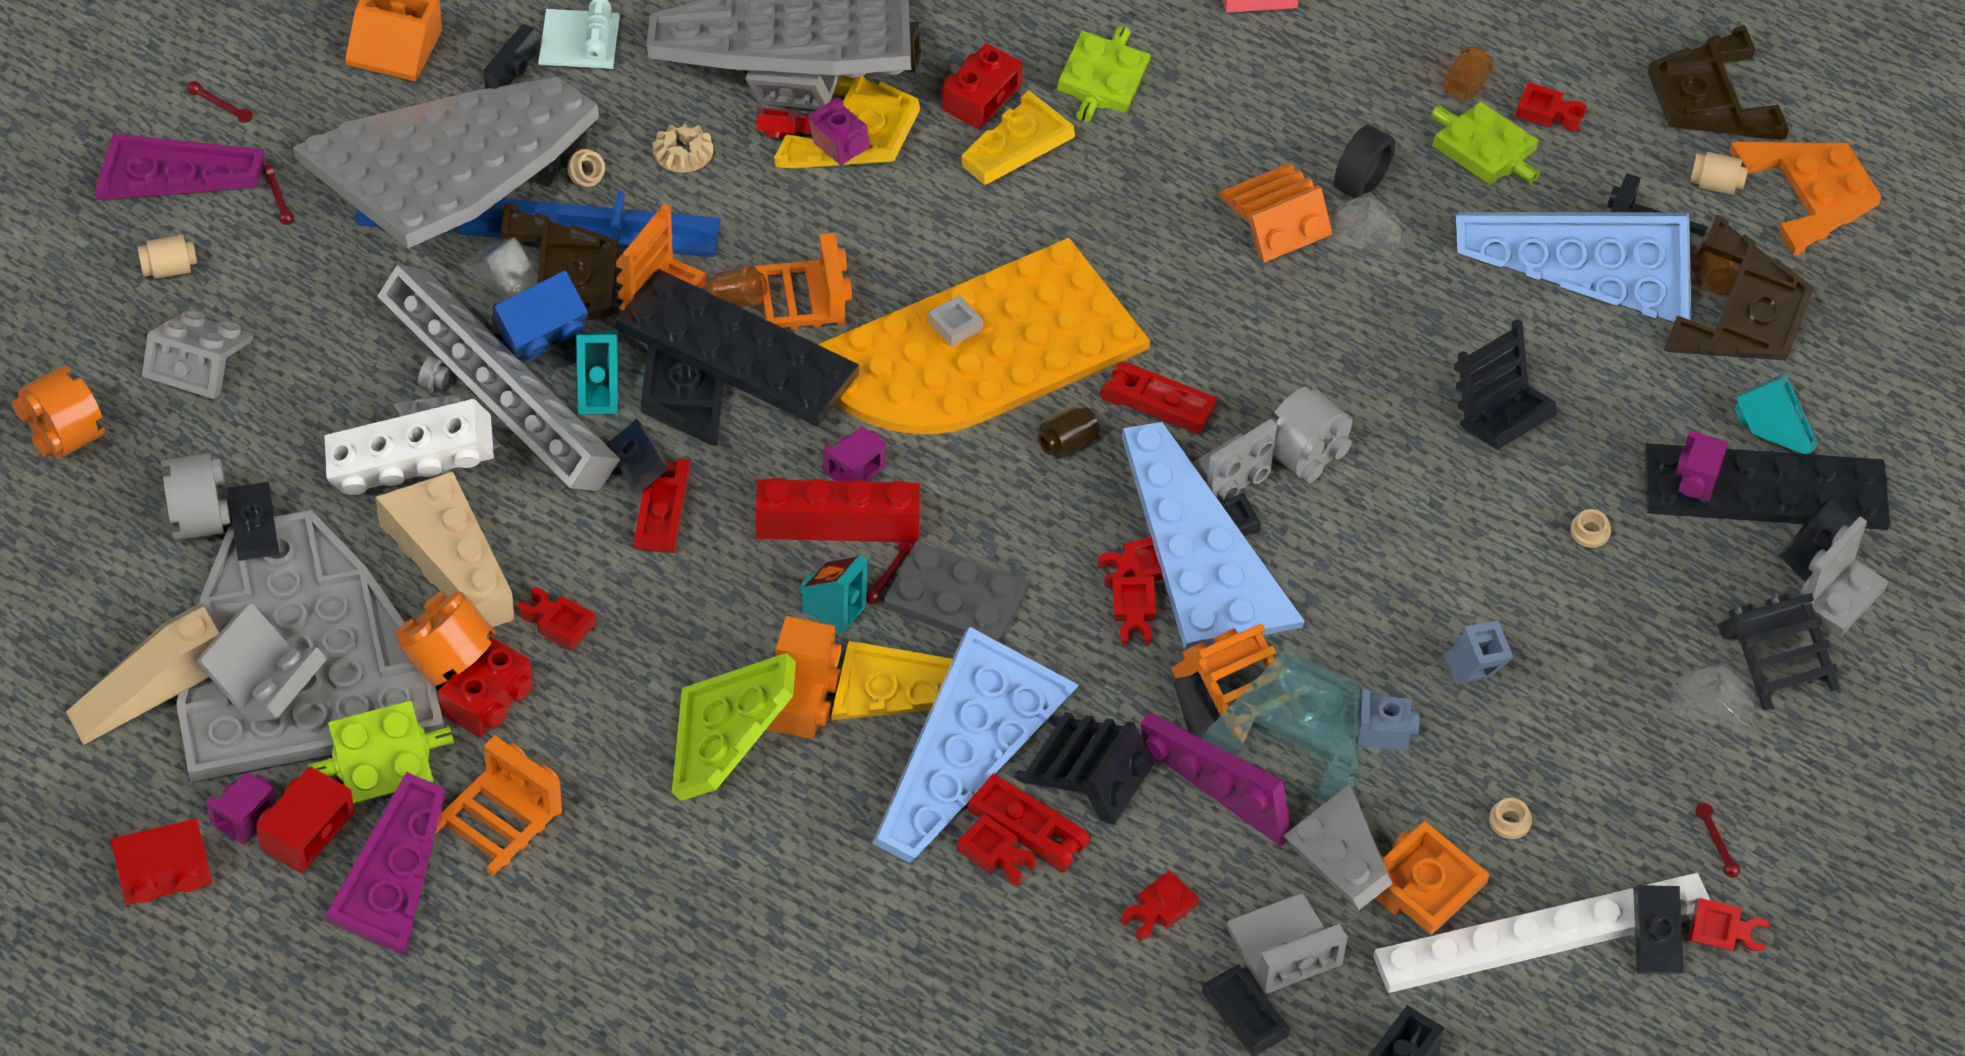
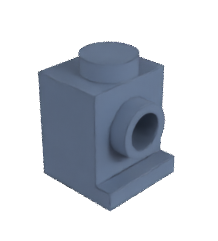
[1444,620,1514,685]
[1357,690,1420,750]

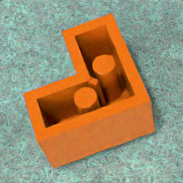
[766,616,841,740]

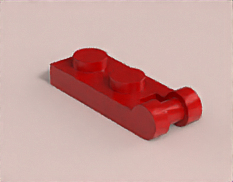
[1100,361,1218,435]
[634,458,691,553]
[968,773,1090,872]

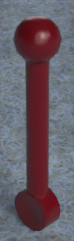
[186,81,252,123]
[263,163,294,225]
[866,541,914,604]
[1695,803,1740,878]

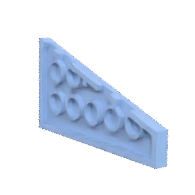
[1456,212,1691,322]
[1121,422,1305,650]
[872,627,1079,863]

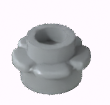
[418,356,451,394]

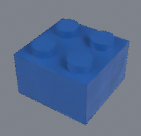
[493,270,588,362]

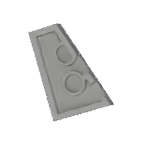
[1283,784,1393,910]

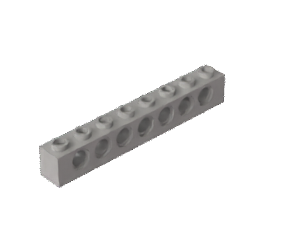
[377,265,620,491]

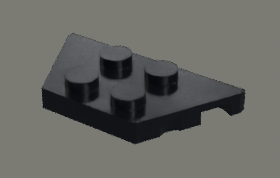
[641,345,725,446]

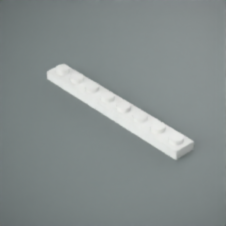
[1373,873,1711,993]

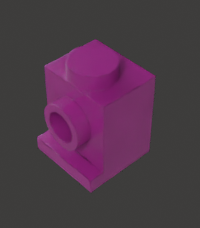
[808,97,871,165]
[823,426,886,481]
[1675,430,1728,502]
[206,771,276,845]

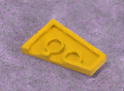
[961,90,1075,185]
[831,641,953,720]

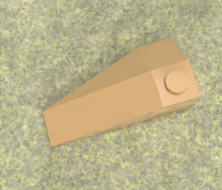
[66,603,220,745]

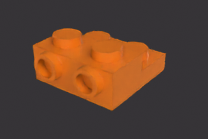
[1374,821,1490,935]

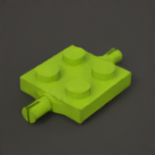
[1056,25,1151,122]
[1431,102,1540,185]
[307,700,454,805]

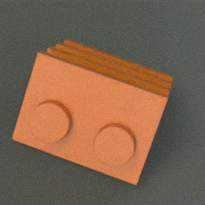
[1218,163,1333,263]
[616,203,706,313]
[743,233,852,330]
[1171,623,1302,746]
[436,735,562,876]

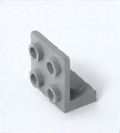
[746,70,839,110]
[142,311,253,399]
[1192,419,1277,501]
[1801,517,1888,637]
[197,603,327,722]
[1227,894,1348,995]

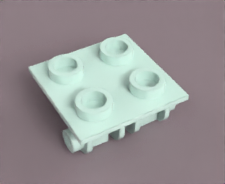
[539,0,620,69]

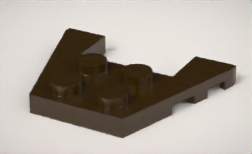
[1648,25,1789,140]
[491,203,618,340]
[1664,215,1814,361]

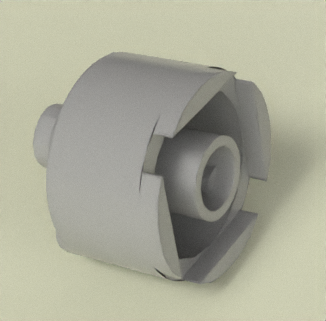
[1273,386,1353,483]
[161,452,232,541]

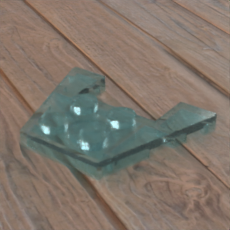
[1202,649,1360,802]

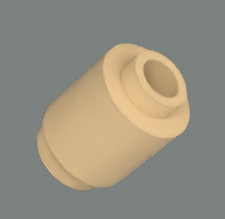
[1690,151,1748,196]
[137,234,197,279]

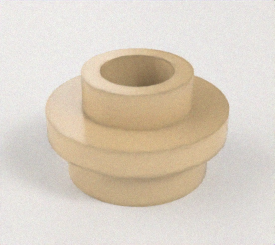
[567,149,605,188]
[1570,509,1611,548]
[1489,798,1532,839]

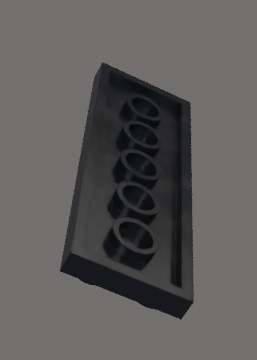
[615,269,859,427]
[1644,443,1890,530]

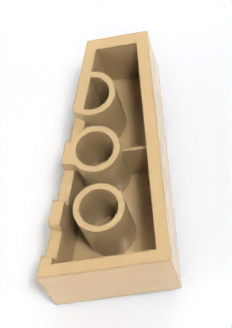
[375,471,514,627]

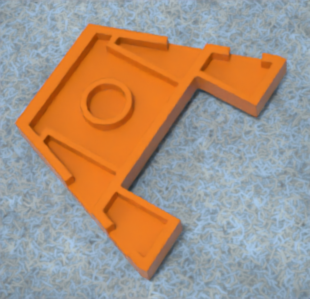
[1729,142,1882,256]

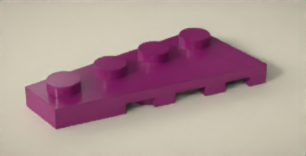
[95,134,265,200]
[1140,713,1290,847]
[326,772,445,955]

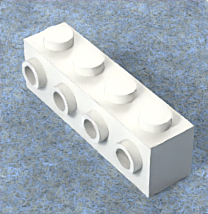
[324,399,494,495]

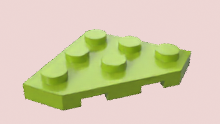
[672,653,796,801]

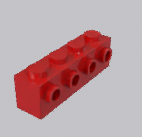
[756,478,920,543]

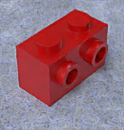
[941,42,1023,129]
[438,636,533,738]
[256,766,355,874]
[110,818,212,905]

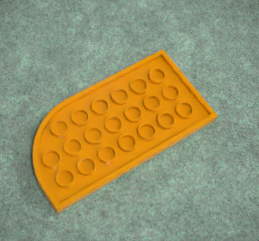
[818,238,1150,434]

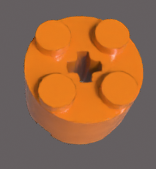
[12,365,105,459]
[394,591,496,686]

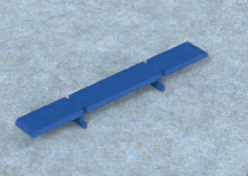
[355,190,721,257]

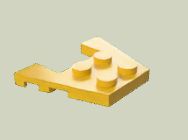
[774,75,920,168]

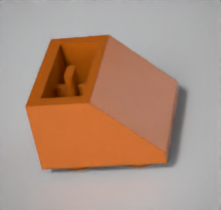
[345,0,442,82]

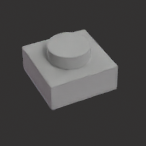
[928,295,983,347]

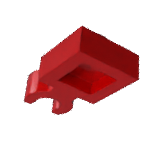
[1515,82,1587,131]
[756,107,812,138]
[1097,537,1163,587]
[1113,576,1156,646]
[518,587,596,651]
[957,814,1036,886]
[1121,870,1199,941]
[1688,898,1770,951]

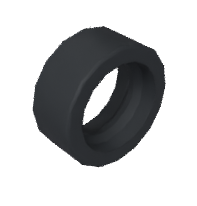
[1334,125,1395,202]

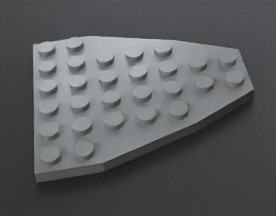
[647,0,911,78]
[293,77,599,248]
[176,510,444,782]

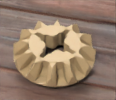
[653,122,713,173]

